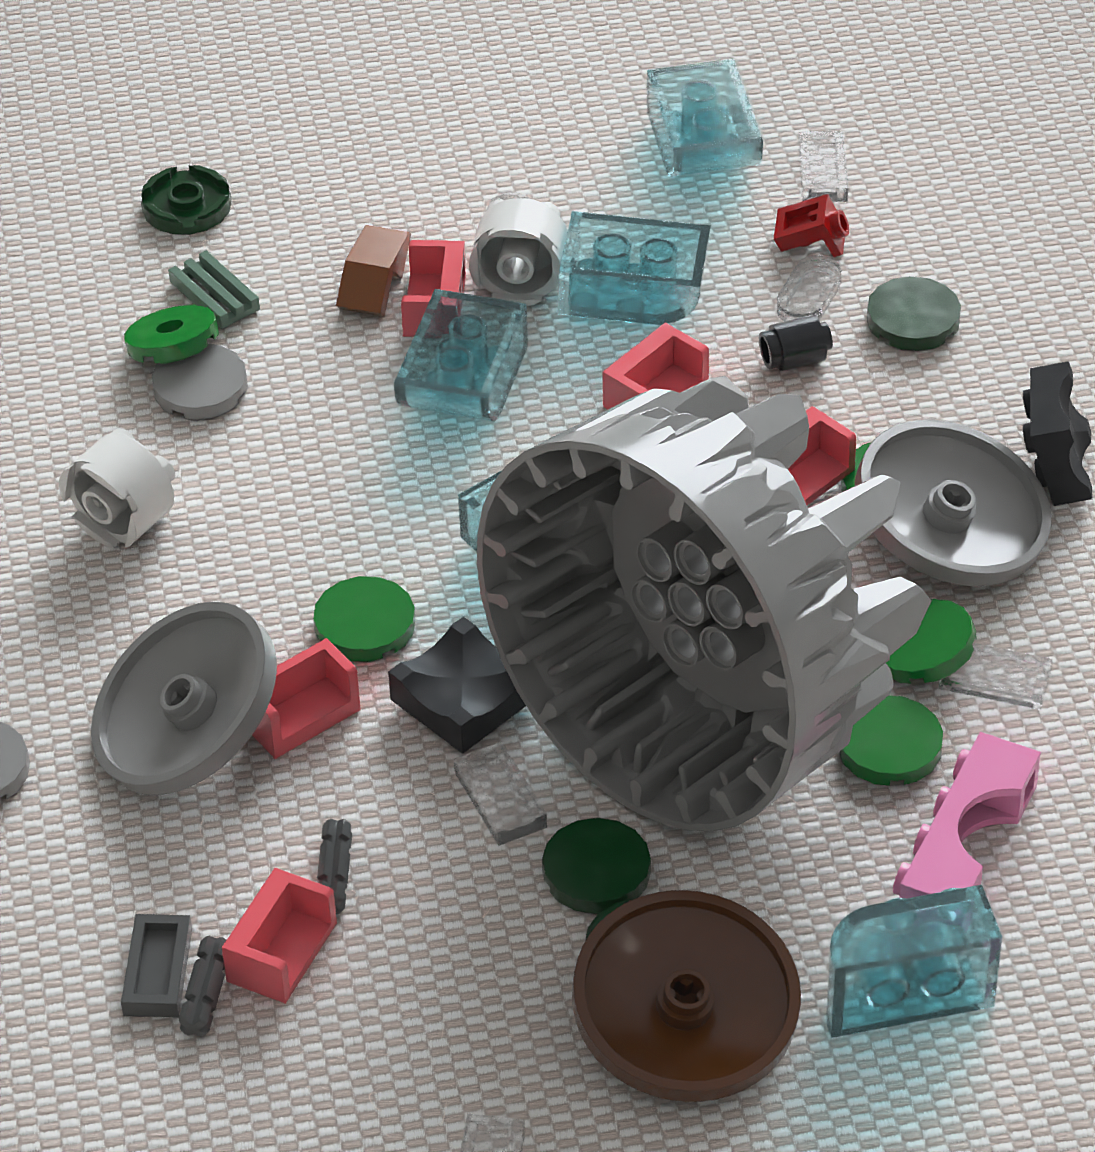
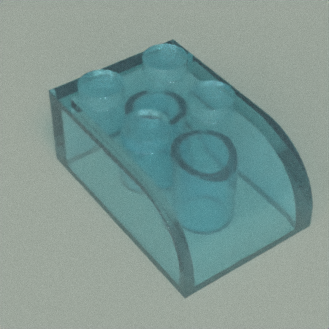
[647,58,763,177]
[558,211,711,325]
[394,289,528,422]
[826,885,1002,1038]

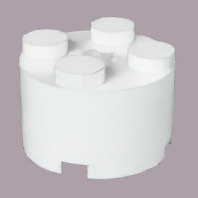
[469,198,569,307]
[59,428,175,548]

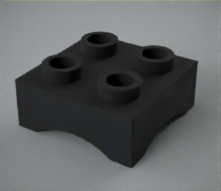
[1023,361,1093,506]
[388,616,526,754]

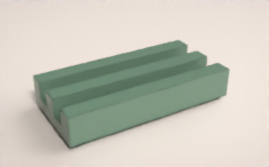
[168,250,260,329]

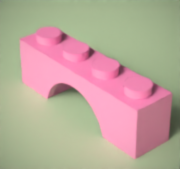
[893,732,1041,940]

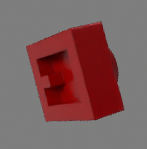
[774,194,849,257]

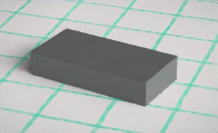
[121,914,192,1018]

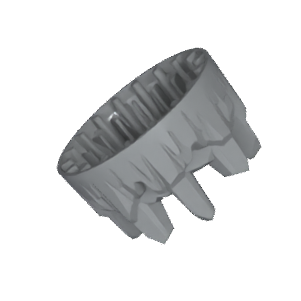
[477,376,932,831]

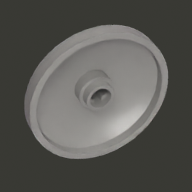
[855,420,1052,586]
[91,602,277,795]

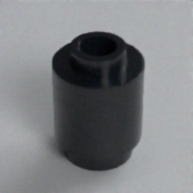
[759,315,833,371]

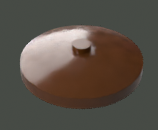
[572,890,801,1102]

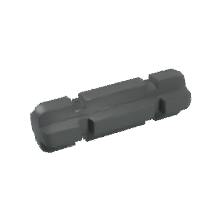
[317,819,352,915]
[179,936,226,1037]

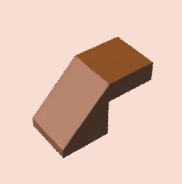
[336,225,411,317]

